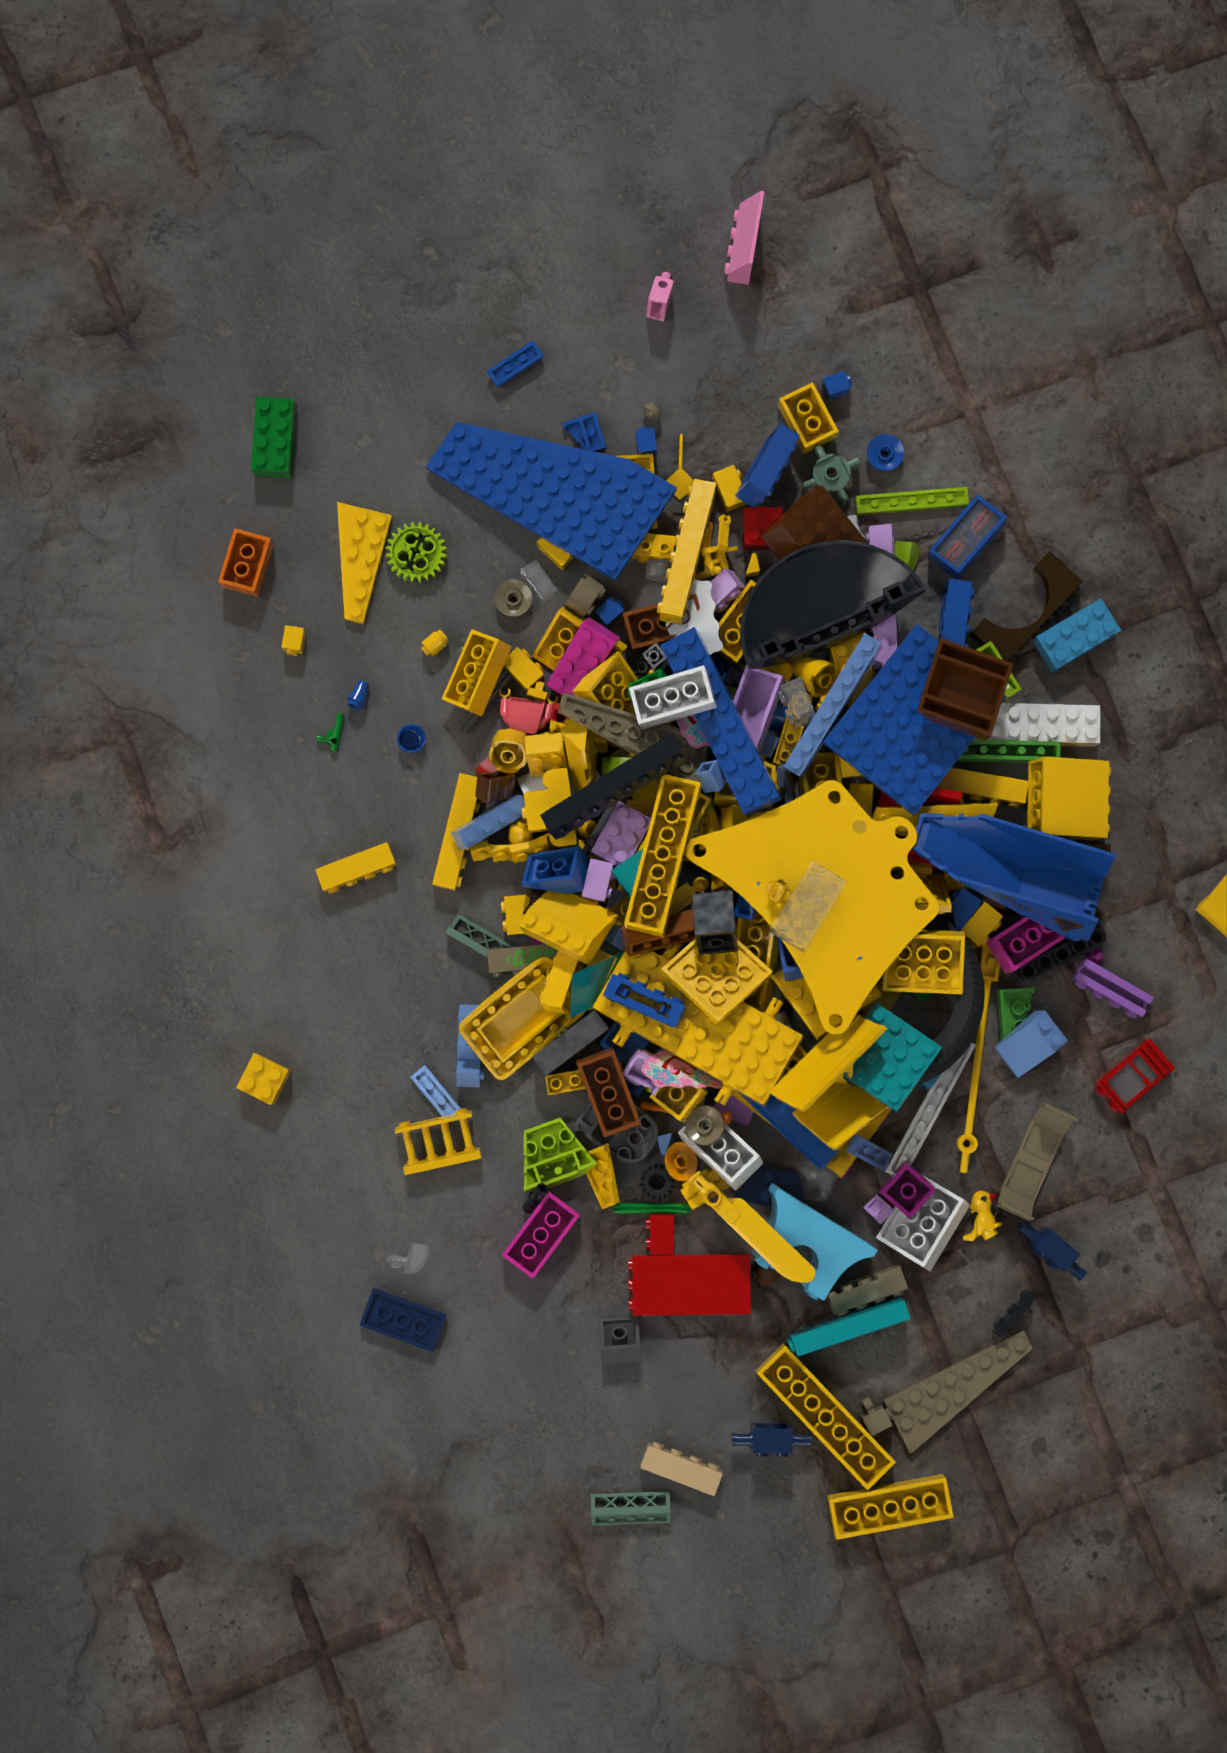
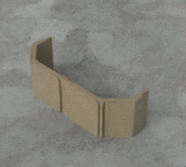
[997,1102,1078,1221]

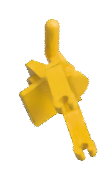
[694,514,738,580]

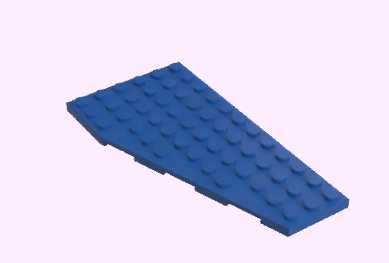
[426,422,677,582]

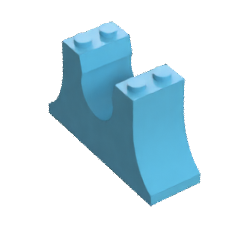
[752,1183,878,1301]

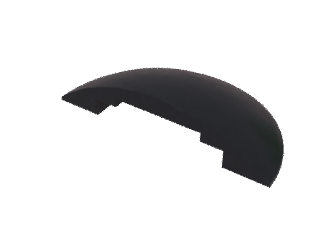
[740,540,926,669]

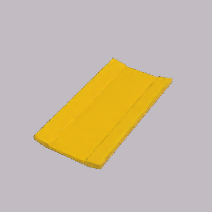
[769,1013,887,1112]
[793,1082,888,1151]

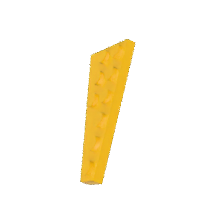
[337,502,392,624]
[872,803,998,837]

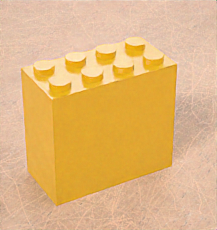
[1027,757,1111,841]

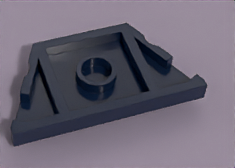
[735,1165,806,1207]

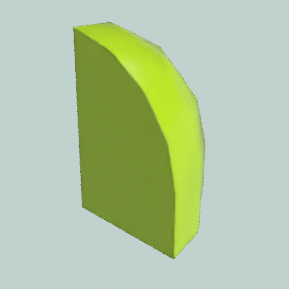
[895,541,921,570]

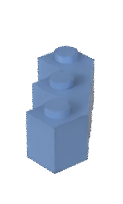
[456,1004,485,1087]

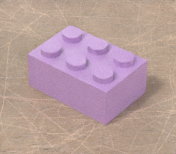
[591,801,651,867]

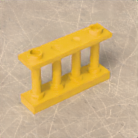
[395,1108,482,1175]

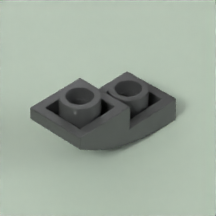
[631,642,667,678]

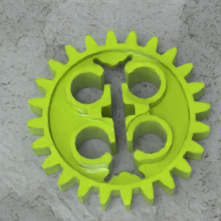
[386,522,447,583]

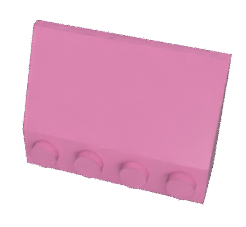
[724,191,765,285]

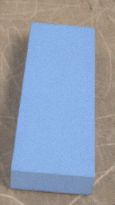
[410,1065,461,1116]

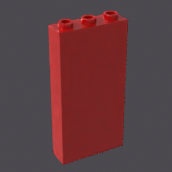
[628,1253,751,1316]

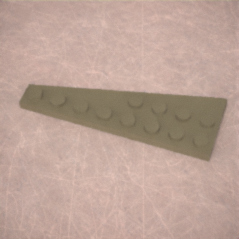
[559,692,708,782]
[883,1330,1033,1453]

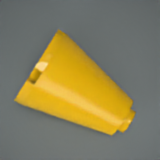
[789,656,840,698]

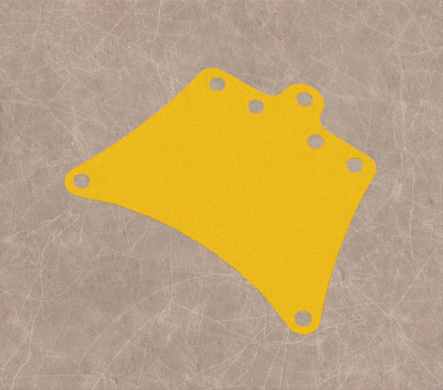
[686,780,939,1035]

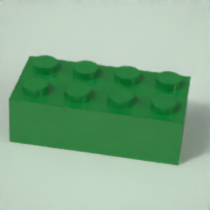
[251,396,297,479]

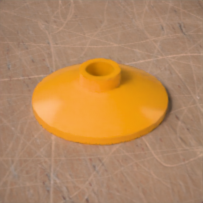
[665,1142,698,1181]

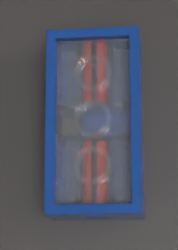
[928,494,1007,580]

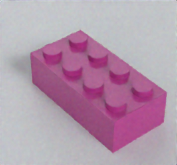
[546,618,621,696]
[986,916,1065,974]
[502,1191,580,1279]

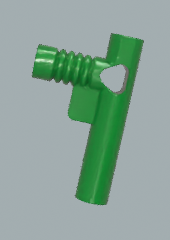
[316,713,344,752]

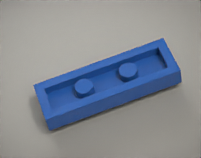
[487,341,544,388]

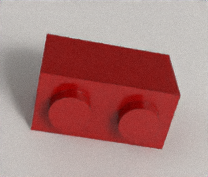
[646,1214,674,1255]

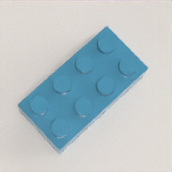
[1032,598,1121,673]

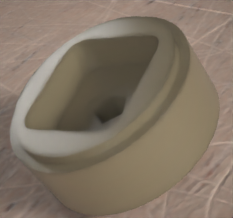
[643,403,662,421]

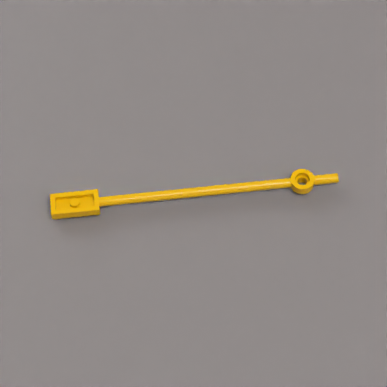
[957,943,1000,1173]

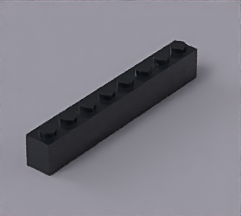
[540,732,689,840]

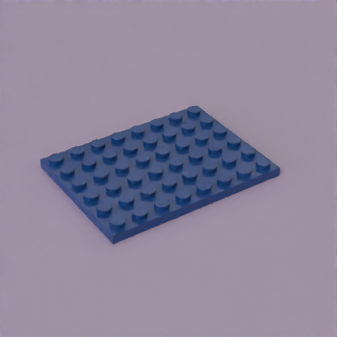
[822,624,1007,816]

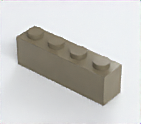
[827,1265,908,1316]

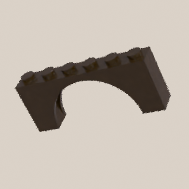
[970,551,1083,662]

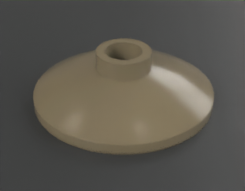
[494,579,532,617]
[685,1106,724,1145]

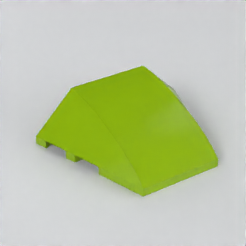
[524,1118,598,1192]

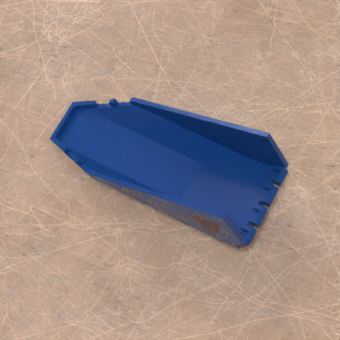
[911,813,1116,942]

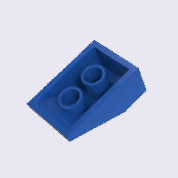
[521,846,590,893]

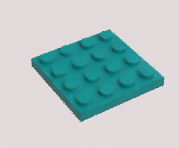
[843,1003,942,1113]

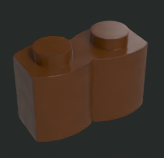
[475,771,516,804]

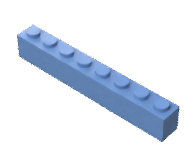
[783,633,883,779]

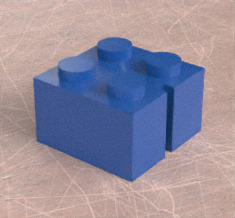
[599,1022,650,1065]

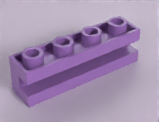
[1071,958,1154,1019]

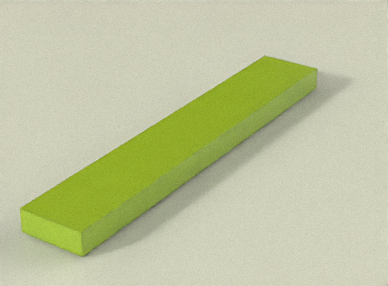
[855,487,969,516]

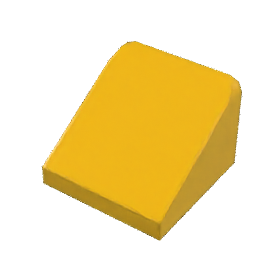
[745,553,760,578]

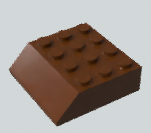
[760,485,868,560]
[917,638,1014,740]

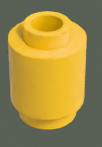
[421,629,449,657]

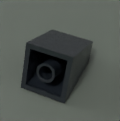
[693,890,738,955]

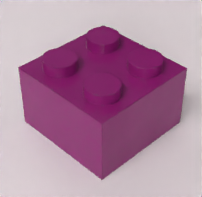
[879,1160,936,1219]

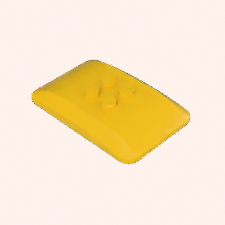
[458,956,585,1080]

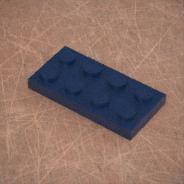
[359,1288,447,1352]

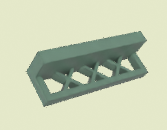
[445,914,514,957]
[591,1491,671,1526]

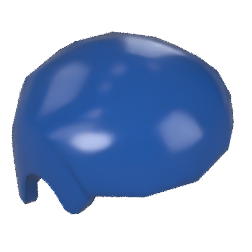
[396,724,426,753]

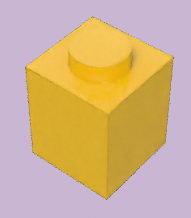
[281,625,306,656]

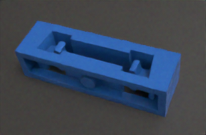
[603,973,686,1029]

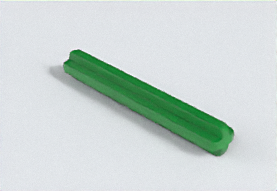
[613,1203,690,1214]

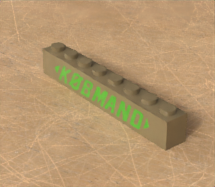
[487,942,621,977]

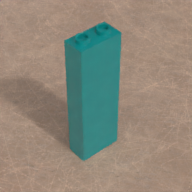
[787,1297,911,1356]

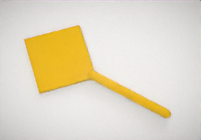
[666,434,694,500]

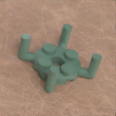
[801,445,861,507]

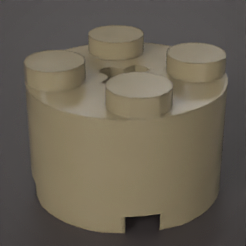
[564,573,606,618]

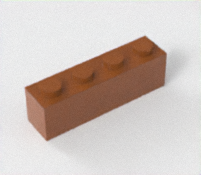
[621,909,696,956]

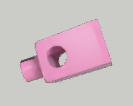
[646,272,674,322]

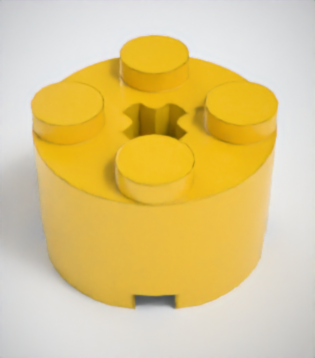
[489,729,527,774]

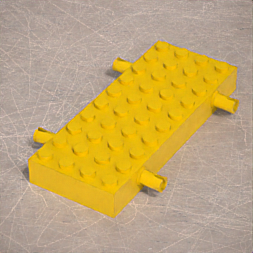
[593,944,803,1107]

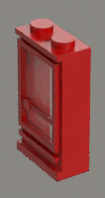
[1093,1038,1175,1113]

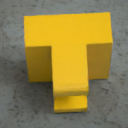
[527,681,547,701]

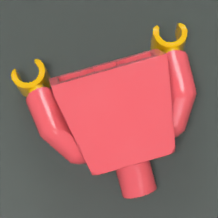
[499,688,558,736]

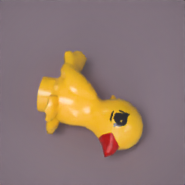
[963,1190,1002,1242]

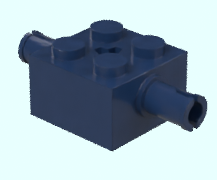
[1018,1220,1087,1281]
[731,1423,812,1457]

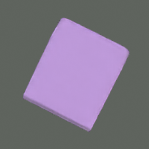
[863,1194,893,1224]

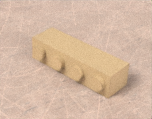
[640,1441,723,1496]

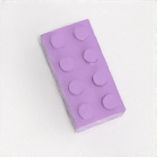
[733,665,786,753]

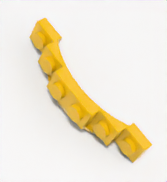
[469,828,579,863]

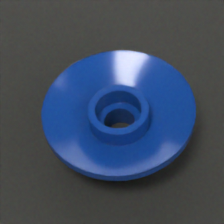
[866,434,904,471]

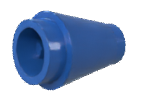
[347,680,369,710]

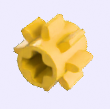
[766,878,792,903]

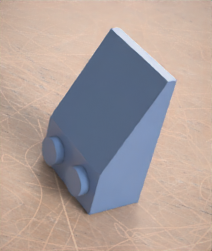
[994,1010,1068,1078]

